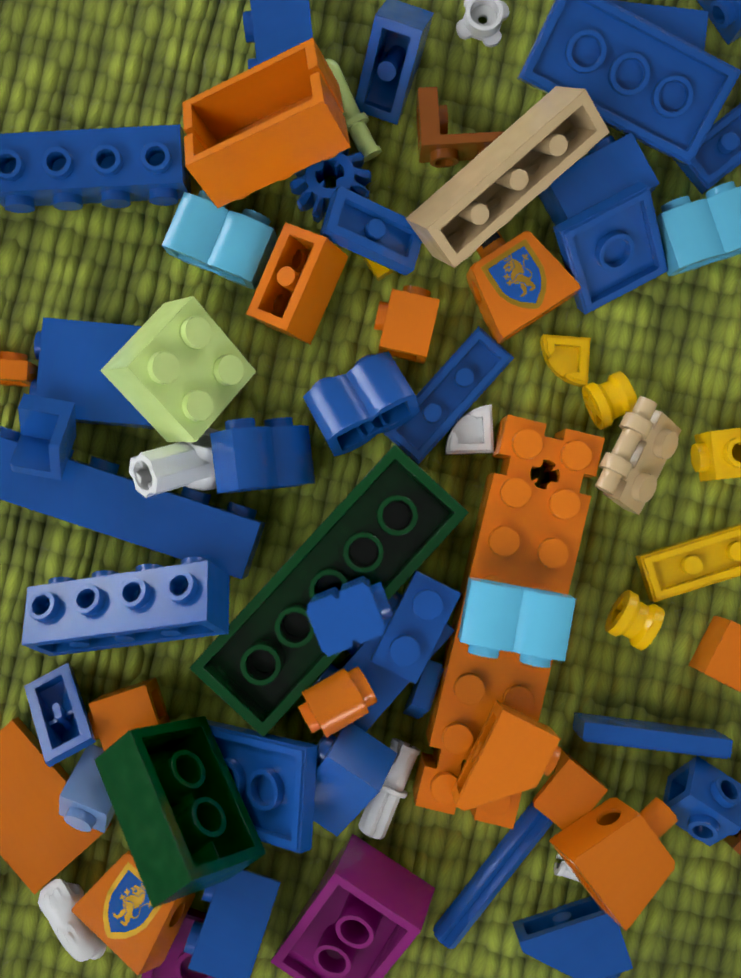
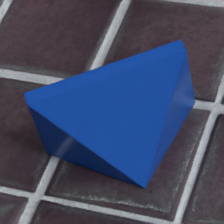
[24,663,96,767]

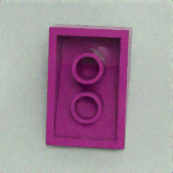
[270,834,435,978]

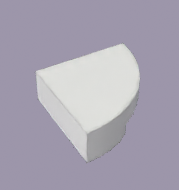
[445,405,494,455]

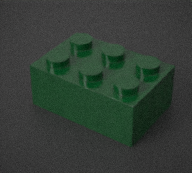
[95,716,266,908]

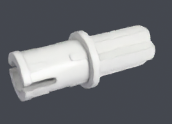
[358,738,421,840]

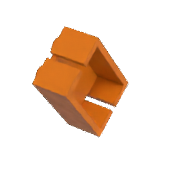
[182,38,351,208]

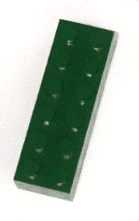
[189,444,469,737]

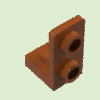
[416,87,504,168]

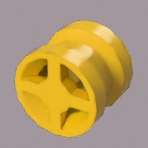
[582,371,637,430]
[605,589,665,651]

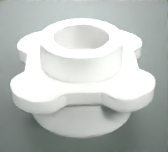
[456,0,509,47]

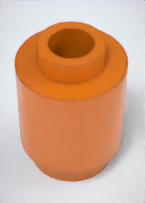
[297,666,378,738]

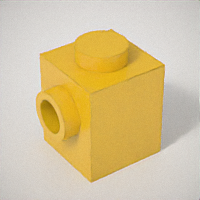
[691,428,741,482]

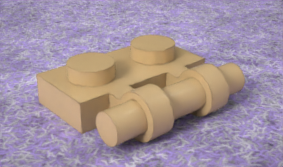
[595,396,681,515]

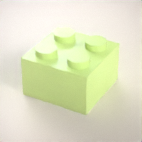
[100,296,256,442]

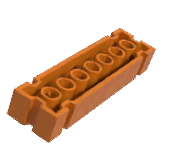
[412,414,605,829]

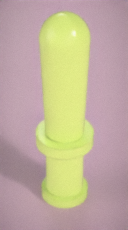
[325,58,382,162]

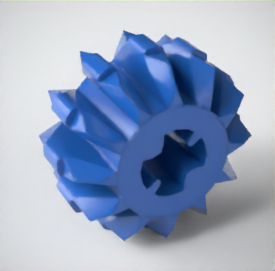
[290,149,371,223]

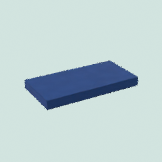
[517,0,741,165]

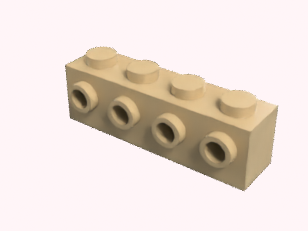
[406,86,609,268]

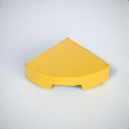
[540,334,591,387]

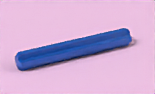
[433,802,553,949]

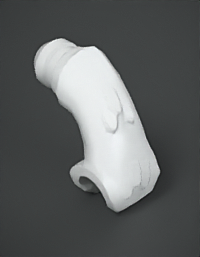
[38,879,107,962]

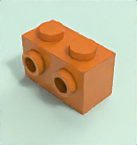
[246,222,349,345]

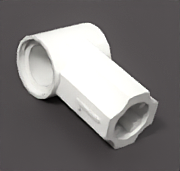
[129,428,218,498]

